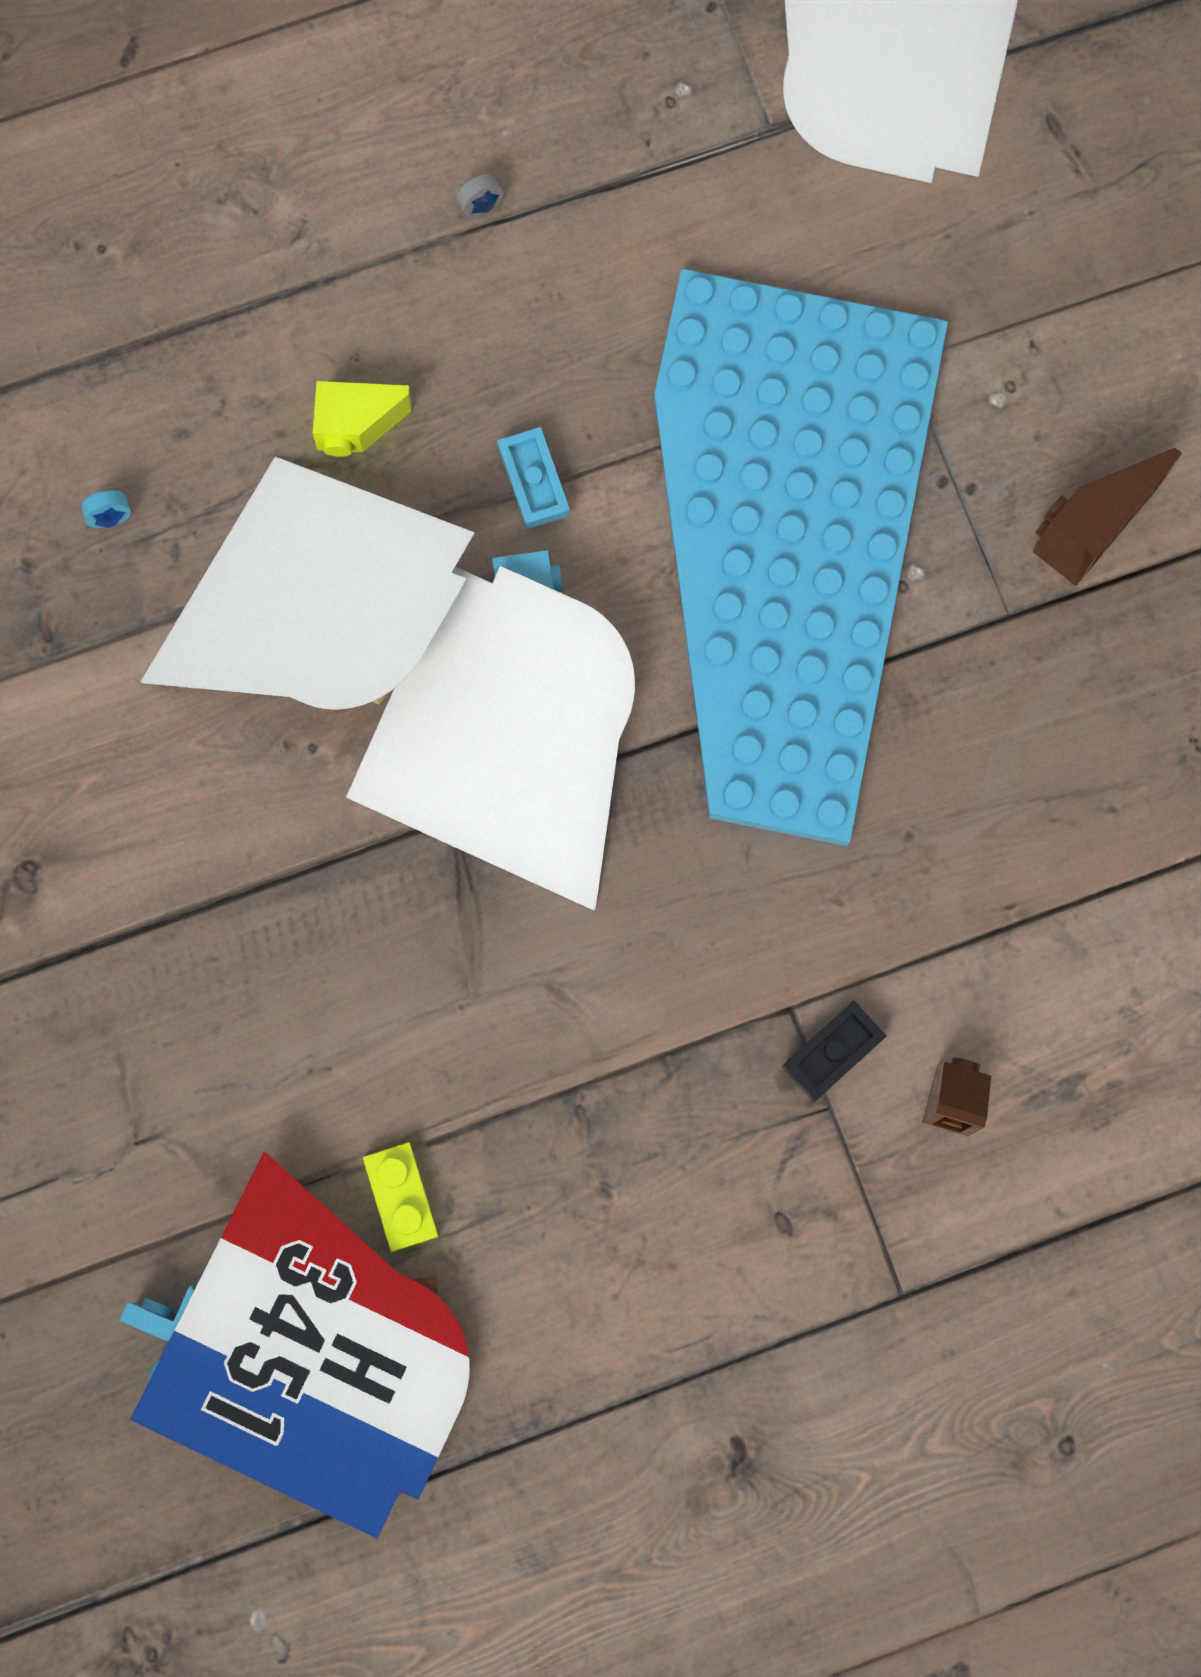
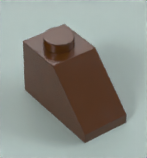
[922,1057,991,1136]

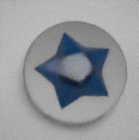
[456,174,504,217]

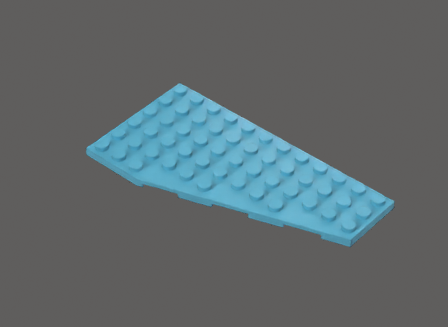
[654,269,948,847]

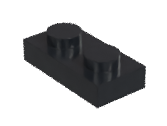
[782,1000,887,1103]

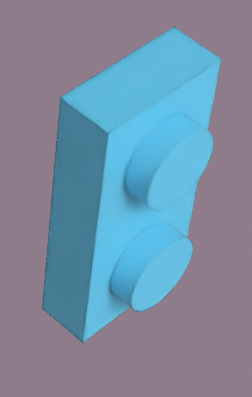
[497,427,570,530]

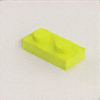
[363,1142,439,1253]

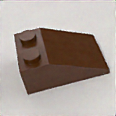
[1033,448,1182,586]

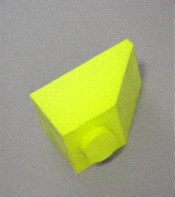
[313,381,412,457]

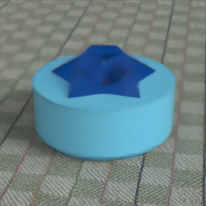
[81,490,131,528]

